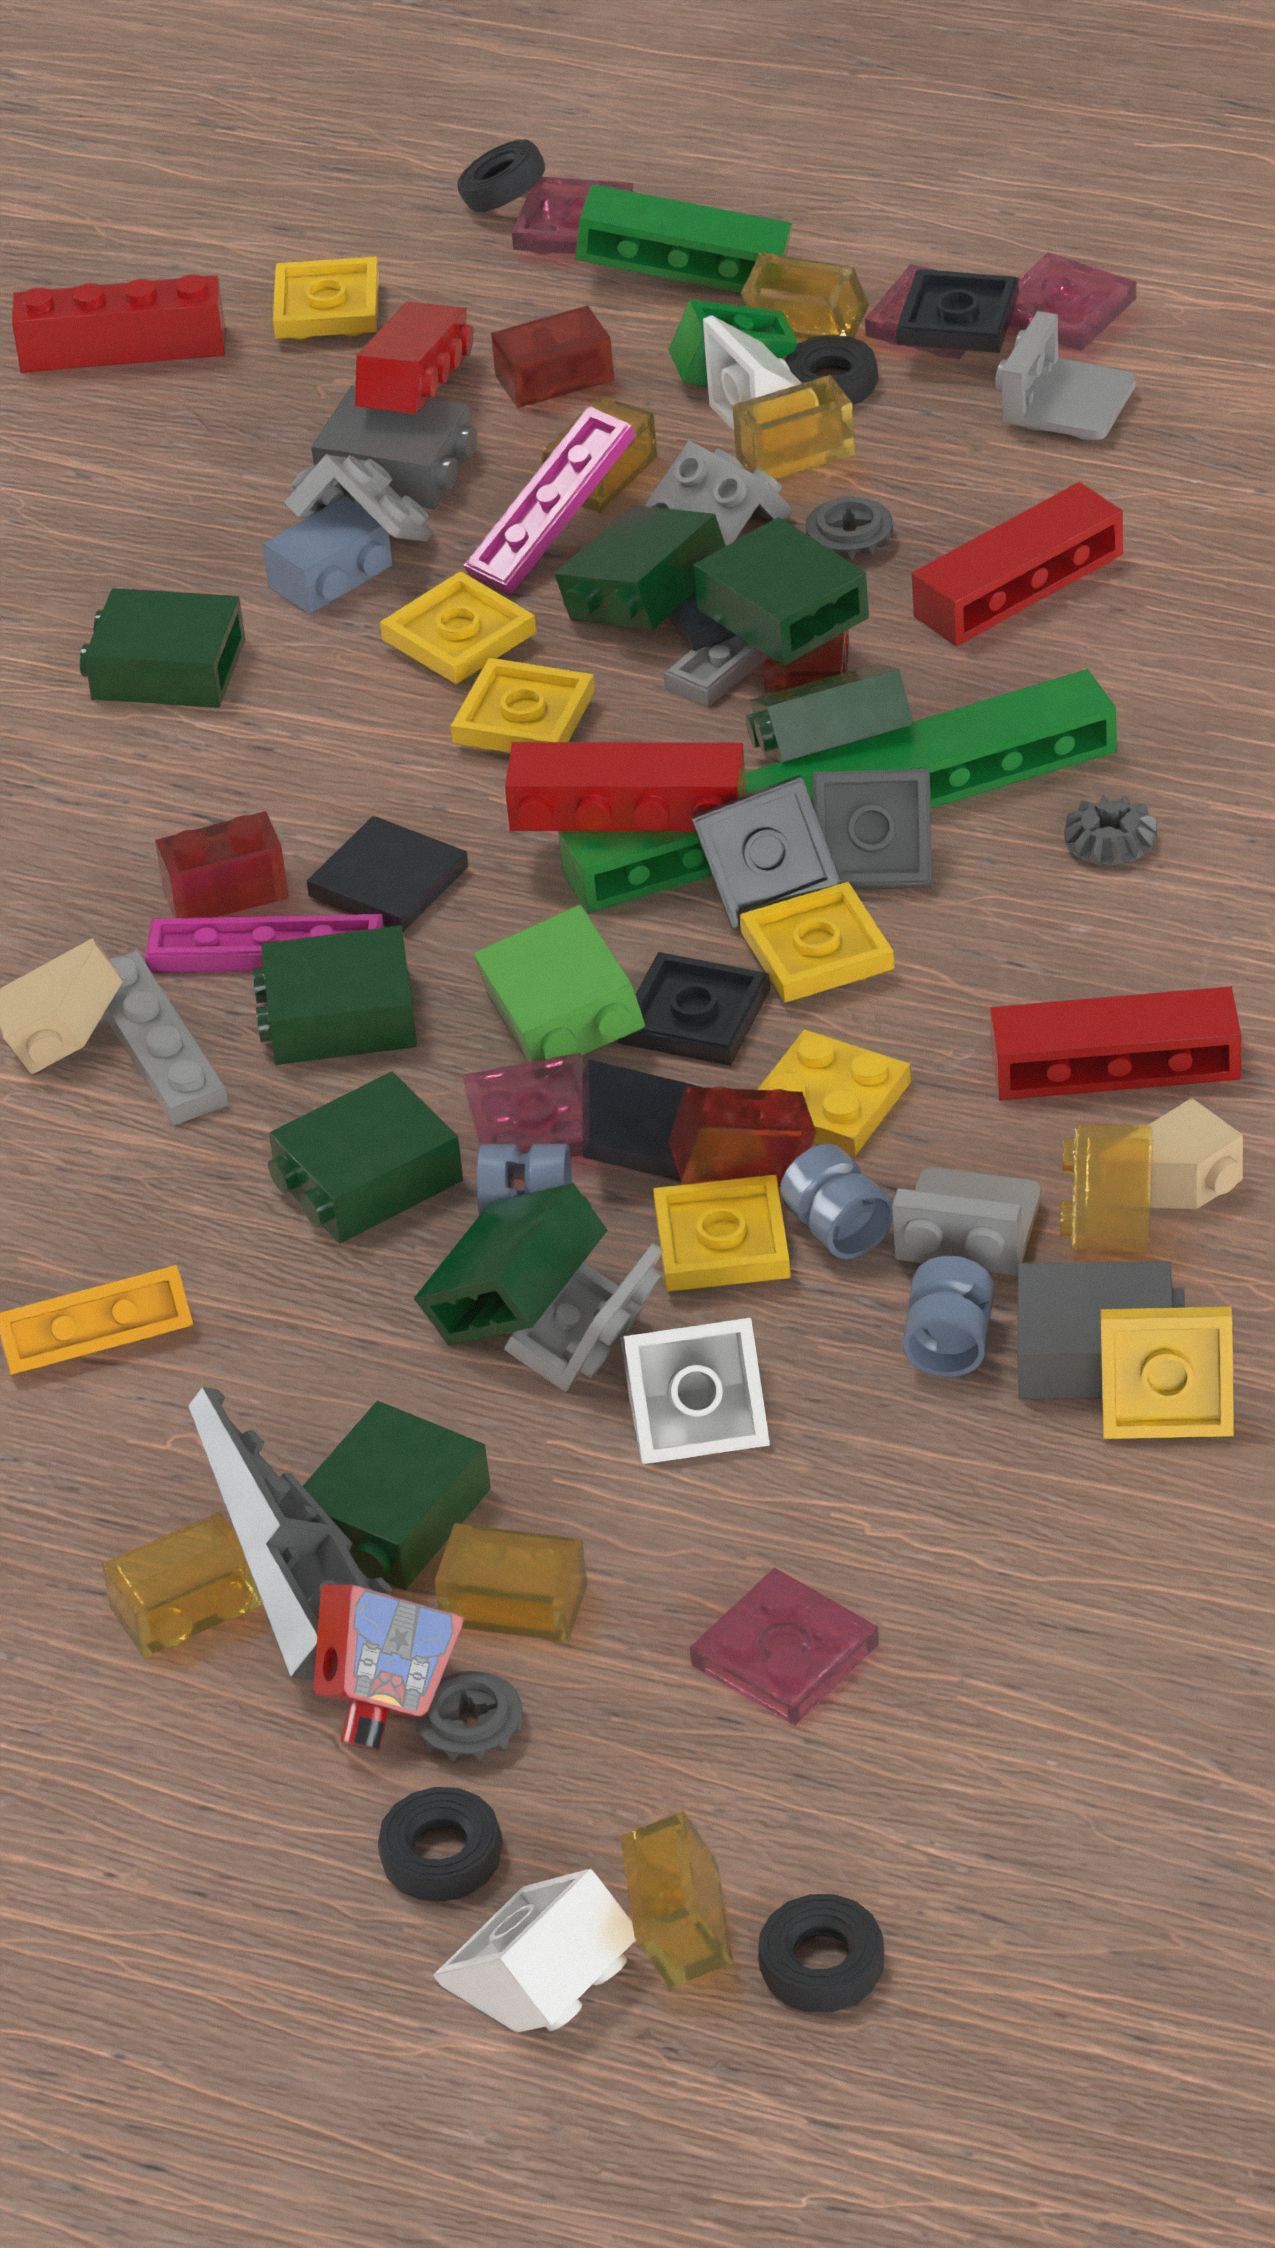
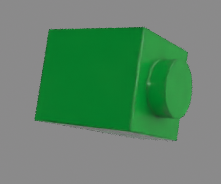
[668,300,798,387]

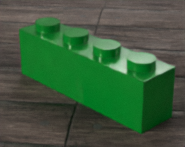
[575,184,792,300]

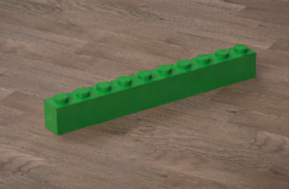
[558,669,1117,914]

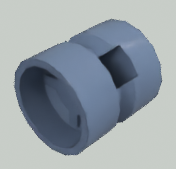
[477,1144,572,1215]
[780,1144,893,1259]
[903,1256,994,1377]

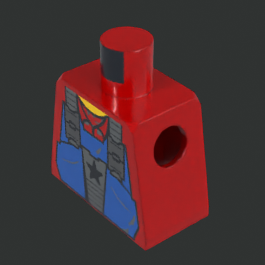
[313,1585,464,1751]

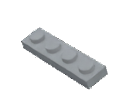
[103,951,228,1126]

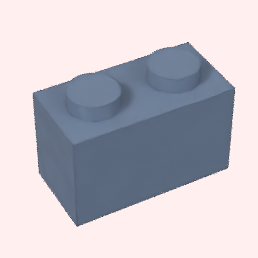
[263,496,392,614]

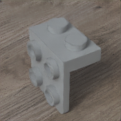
[995,311,1136,440]
[645,440,793,546]
[284,454,434,542]
[892,1167,1042,1276]
[504,1243,663,1393]

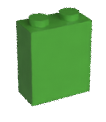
[473,905,646,1076]

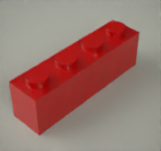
[12,275,225,373]
[355,301,474,414]
[911,482,1123,646]
[505,742,746,832]
[990,986,1241,1101]

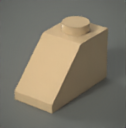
[0,938,123,1075]
[1100,1098,1243,1209]

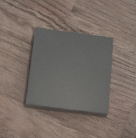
[813,769,932,889]

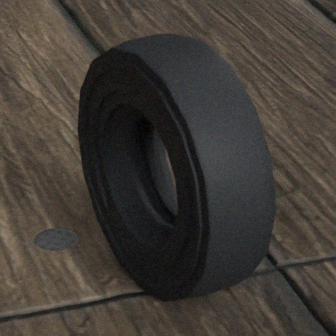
[457,139,545,212]
[785,335,878,410]
[378,1787,503,1901]
[758,1894,884,2012]

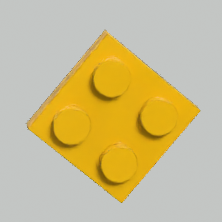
[273,256,379,340]
[380,571,537,684]
[451,658,595,753]
[740,881,895,1003]
[747,1029,912,1156]
[653,1175,791,1292]
[1100,1306,1234,1439]

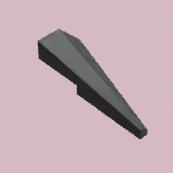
[188,1387,393,1680]

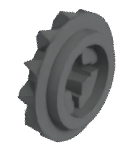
[806,497,893,560]
[1064,795,1157,865]
[415,1671,522,1763]

